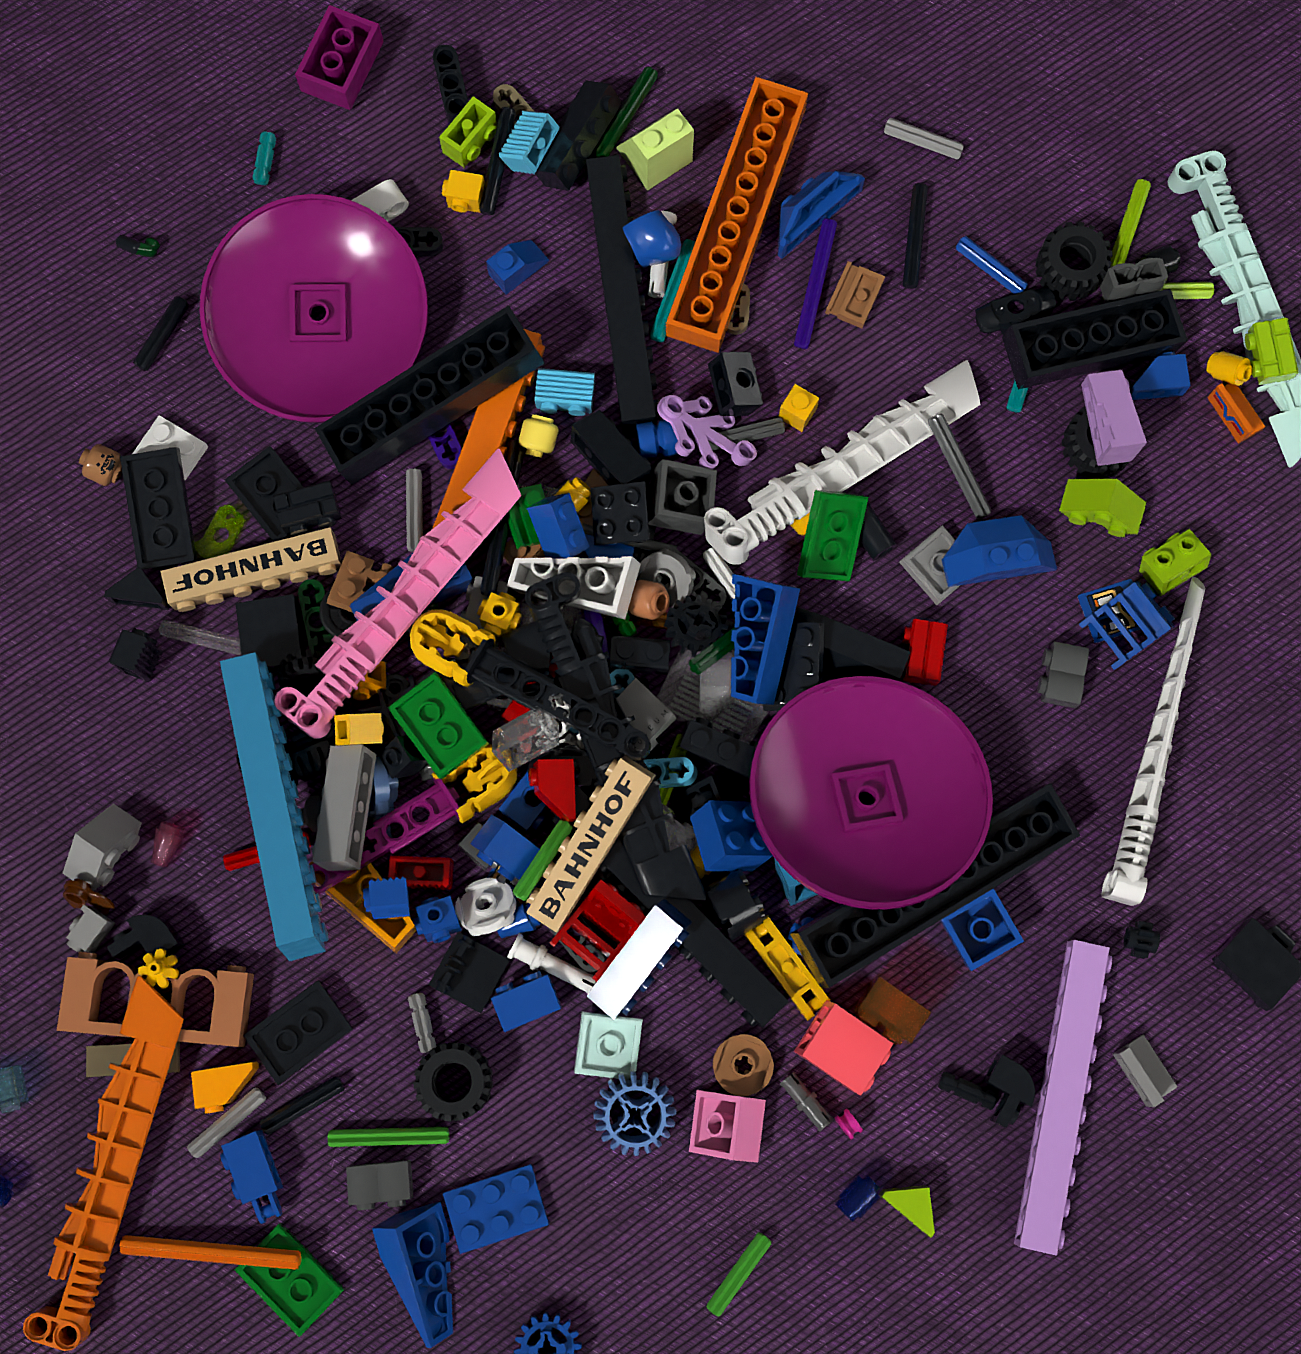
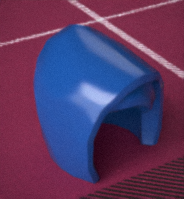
[623,210,681,267]

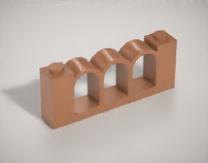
[57,952,254,1047]

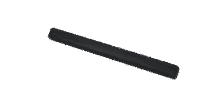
[480,440,525,596]

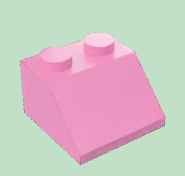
[689,1090,766,1163]

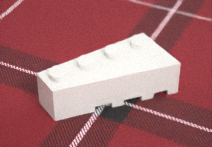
[507,556,641,620]

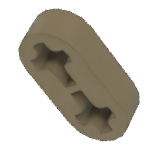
[727,283,750,335]

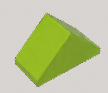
[878,1185,935,1238]

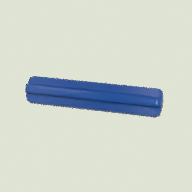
[956,236,1028,294]

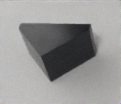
[104,567,170,610]

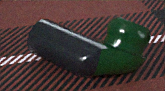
[116,235,160,258]

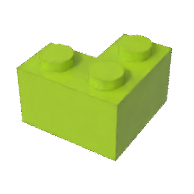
[1059,479,1146,537]

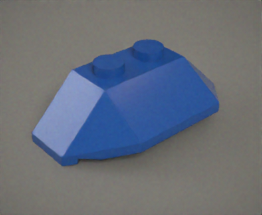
[778,171,865,259]
[942,515,1057,587]

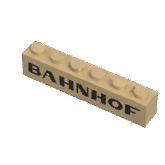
[161,527,342,612]
[526,756,656,933]

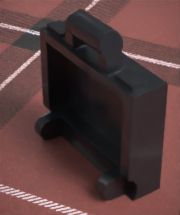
[1212,917,1301,1011]

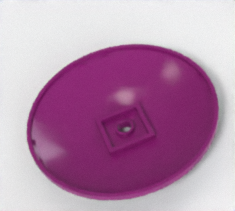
[200,194,428,423]
[749,676,993,910]

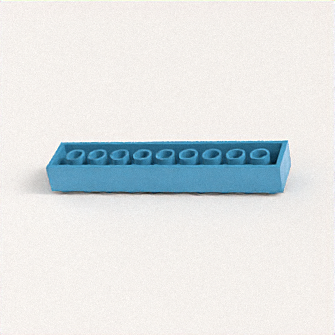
[220,652,329,961]

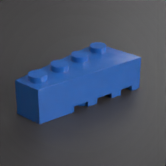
[731,574,800,705]

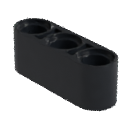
[433,44,468,125]

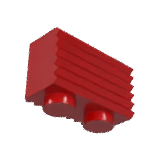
[388,856,454,890]

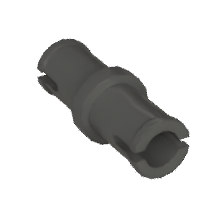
[780,1072,834,1132]

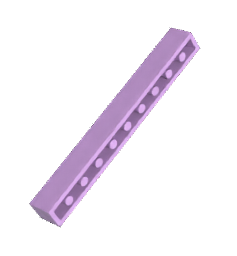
[1014,940,1112,1256]

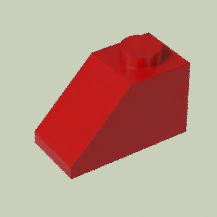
[529,759,576,823]

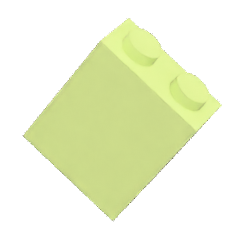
[616,109,694,190]

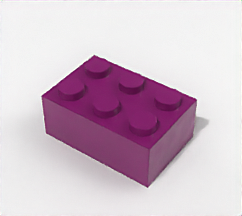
[295,5,384,110]

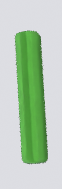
[513,819,573,901]
[706,1232,771,1317]

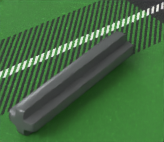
[708,417,785,451]

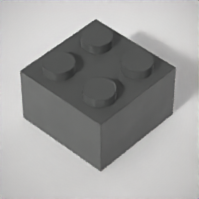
[648,459,717,535]

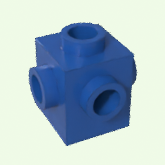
[413,896,462,943]

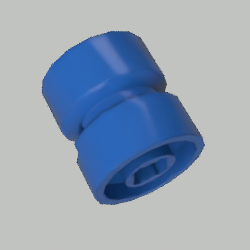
[636,420,679,459]

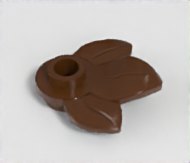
[63,879,115,916]

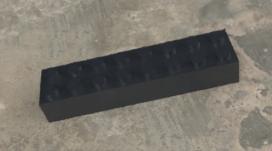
[315,305,545,485]

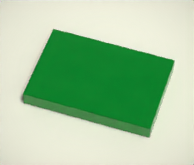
[797,490,869,581]
[388,672,489,780]
[235,1223,345,1337]

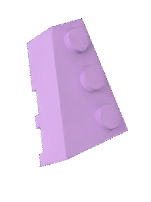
[1081,370,1147,466]

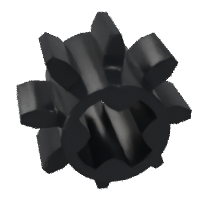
[1123,921,1160,959]

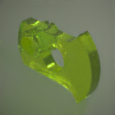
[194,505,246,559]

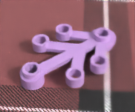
[657,395,757,470]

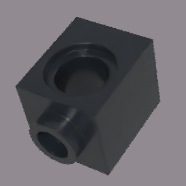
[378,736,428,778]

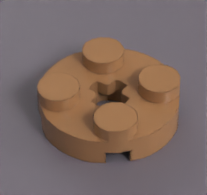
[713,1034,774,1096]

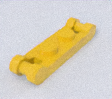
[743,915,831,1021]

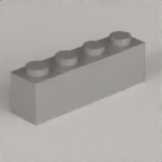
[312,744,377,871]

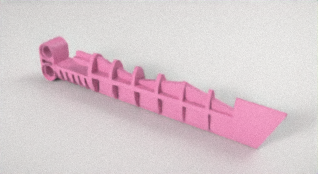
[274,448,522,739]

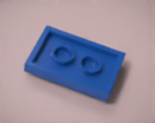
[443,1164,549,1254]

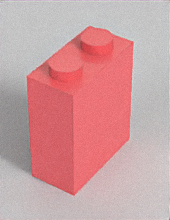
[794,1000,893,1096]

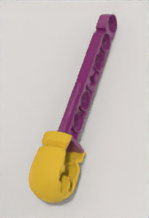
[311,744,518,894]

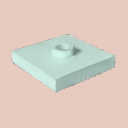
[574,1011,643,1080]

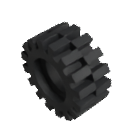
[277,649,325,704]

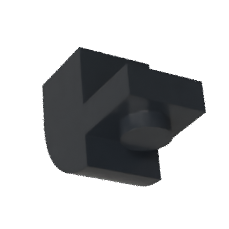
[107,915,185,959]
[983,1054,1035,1128]

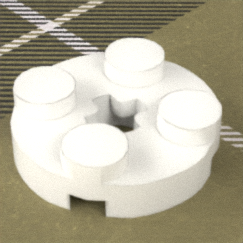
[455,878,516,936]

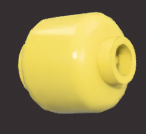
[518,414,558,458]

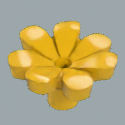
[138,948,179,989]

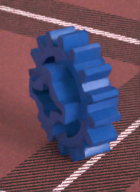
[514,1312,582,1354]

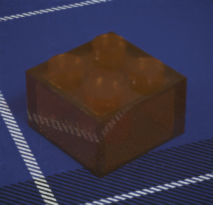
[853,977,931,1045]

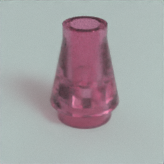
[150,821,185,867]

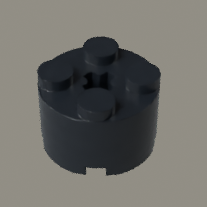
[704,869,766,941]

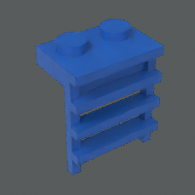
[1079,581,1175,670]

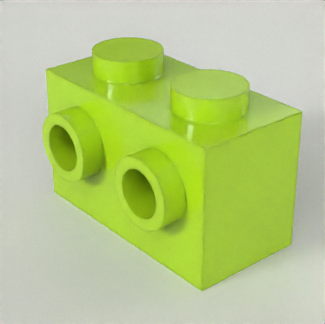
[439,96,497,168]
[1139,529,1211,596]

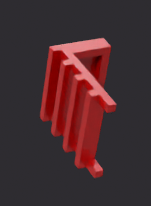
[550,880,646,982]

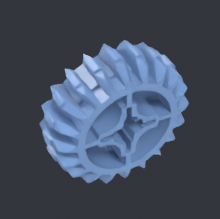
[593,1071,676,1156]

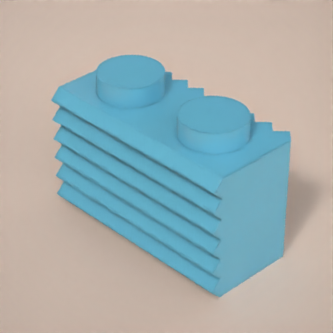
[499,111,560,175]
[535,368,595,416]

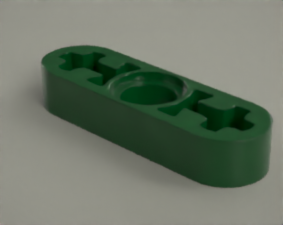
[298,579,333,657]

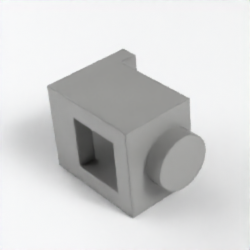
[66,905,116,953]

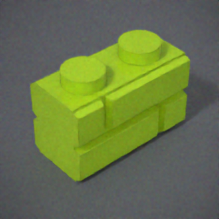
[1245,318,1299,385]

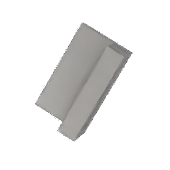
[1112,1034,1177,1107]

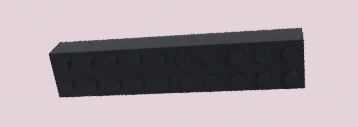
[790,783,1081,988]

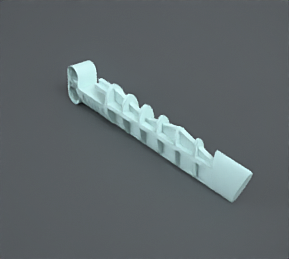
[1168,151,1301,468]

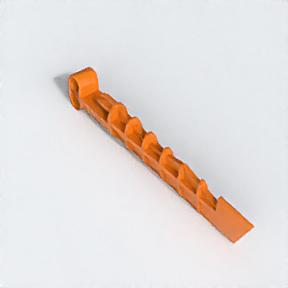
[23,976,184,1351]

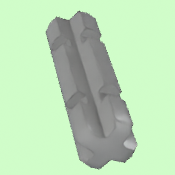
[408,993,437,1053]

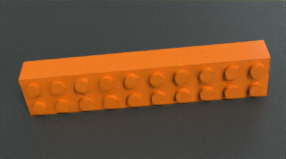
[666,77,808,353]

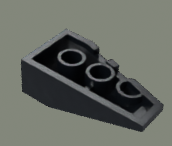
[793,607,911,680]

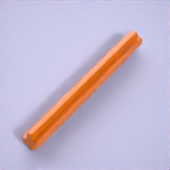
[119,1235,301,1270]

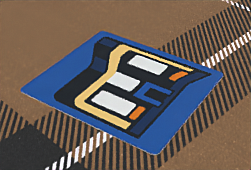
[1078,579,1141,643]

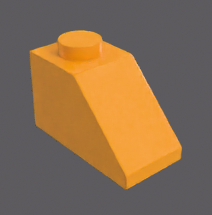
[191,1062,259,1114]

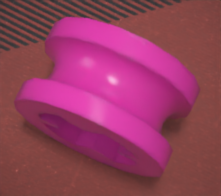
[834,1108,863,1140]

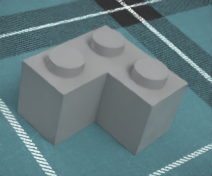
[63,803,142,891]

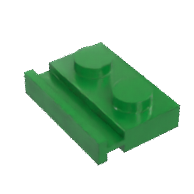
[506,484,545,549]

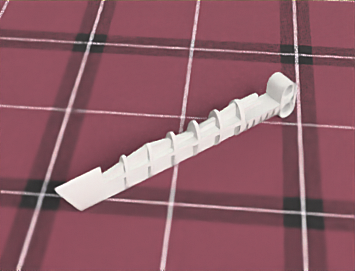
[704,360,980,565]
[1101,577,1205,906]

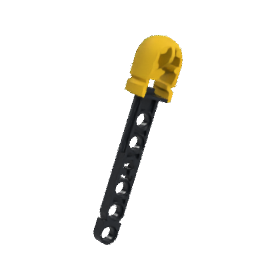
[410,609,651,761]

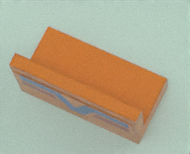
[1207,383,1265,444]

